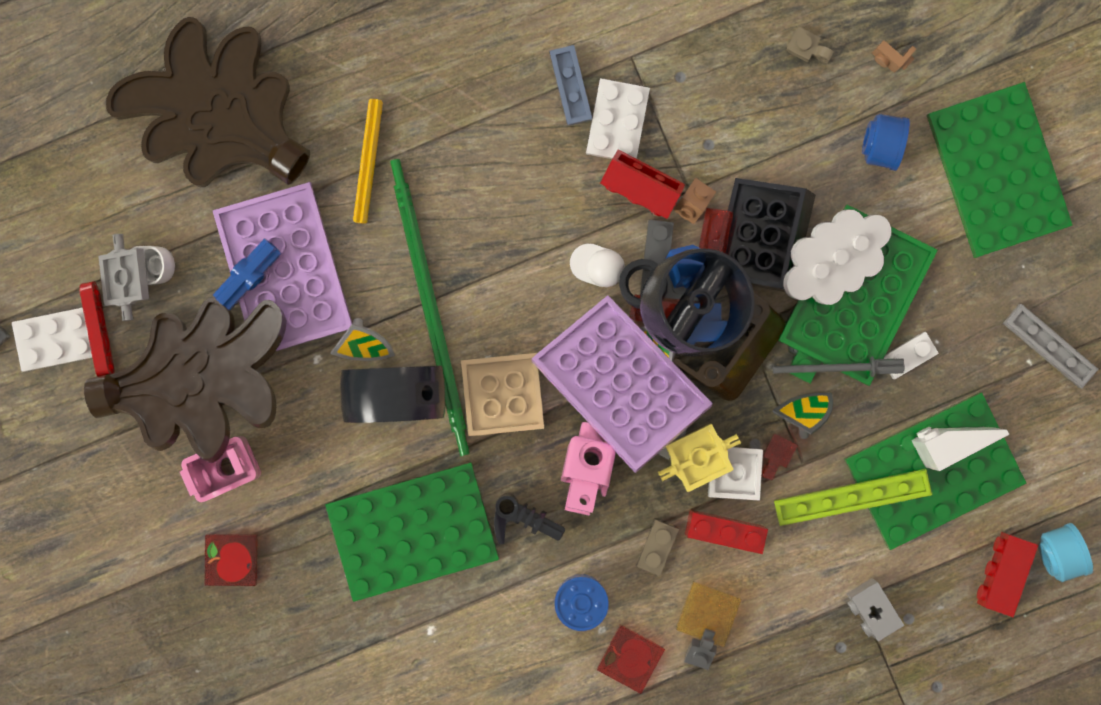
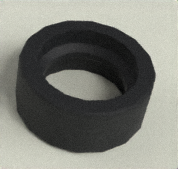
[619,259,668,309]

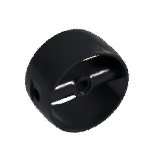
[640,248,755,356]
[340,365,446,423]

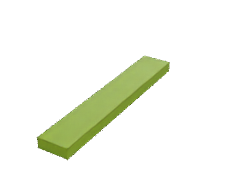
[774,469,932,526]

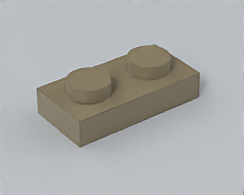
[636,519,679,576]

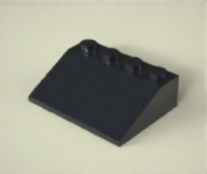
[718,178,816,292]

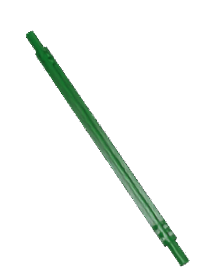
[390,159,470,456]

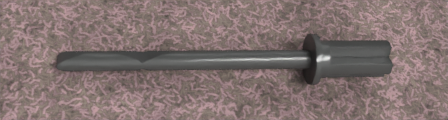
[773,357,905,377]

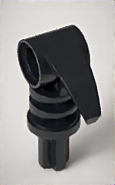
[494,493,565,544]

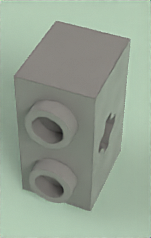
[847,578,904,642]

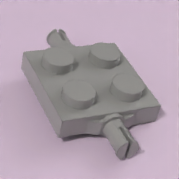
[98,234,149,321]

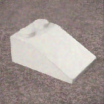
[911,427,1009,471]

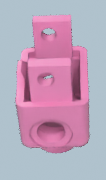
[561,422,616,516]
[180,436,261,502]

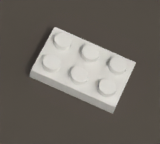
[586,78,650,159]
[12,308,92,372]

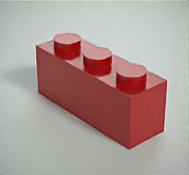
[600,149,685,219]
[685,509,768,554]
[977,532,1038,618]

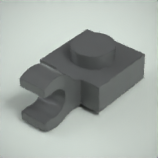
[684,628,717,670]

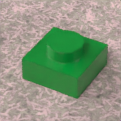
[789,351,821,384]

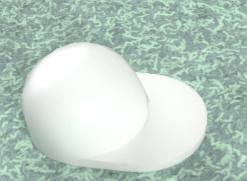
[570,244,625,288]
[131,246,175,285]

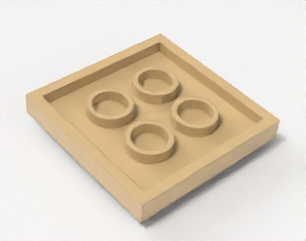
[461,353,544,436]

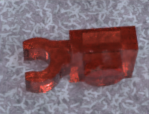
[761,434,798,480]

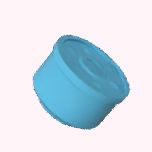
[1038,523,1093,582]

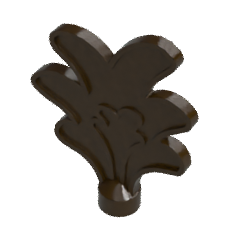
[106,17,310,188]
[84,297,287,463]

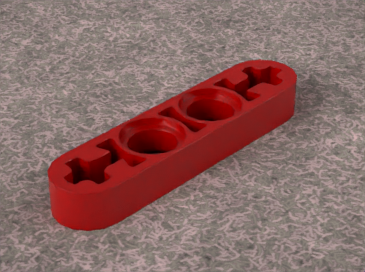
[79,281,115,377]

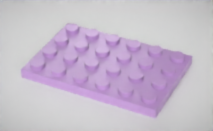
[213,182,352,351]
[532,295,713,473]

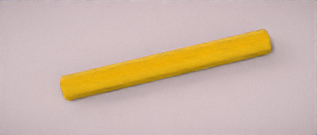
[353,99,383,224]

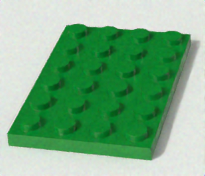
[926,82,1073,258]
[778,204,938,386]
[844,392,1027,550]
[325,462,499,602]

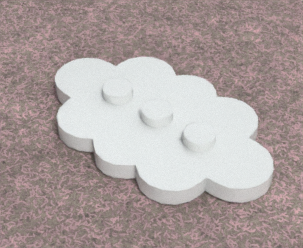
[784,210,891,305]

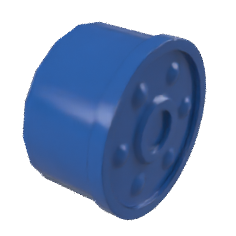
[862,113,910,171]
[555,574,609,631]

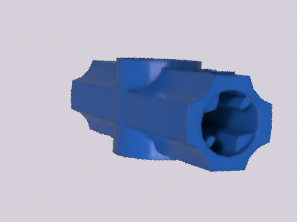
[213,238,282,310]

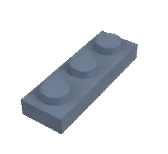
[549,45,592,126]

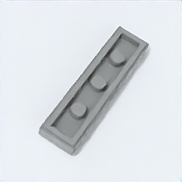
[1003,304,1099,388]

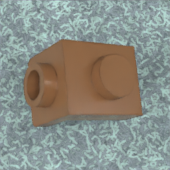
[872,40,916,73]
[674,178,716,224]

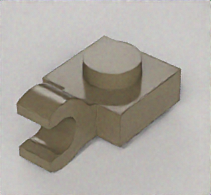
[786,27,834,64]

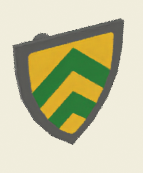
[773,393,833,439]

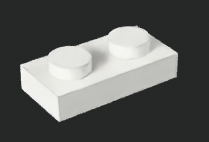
[884,332,939,379]

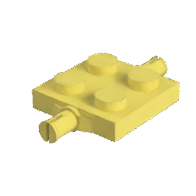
[658,423,741,492]

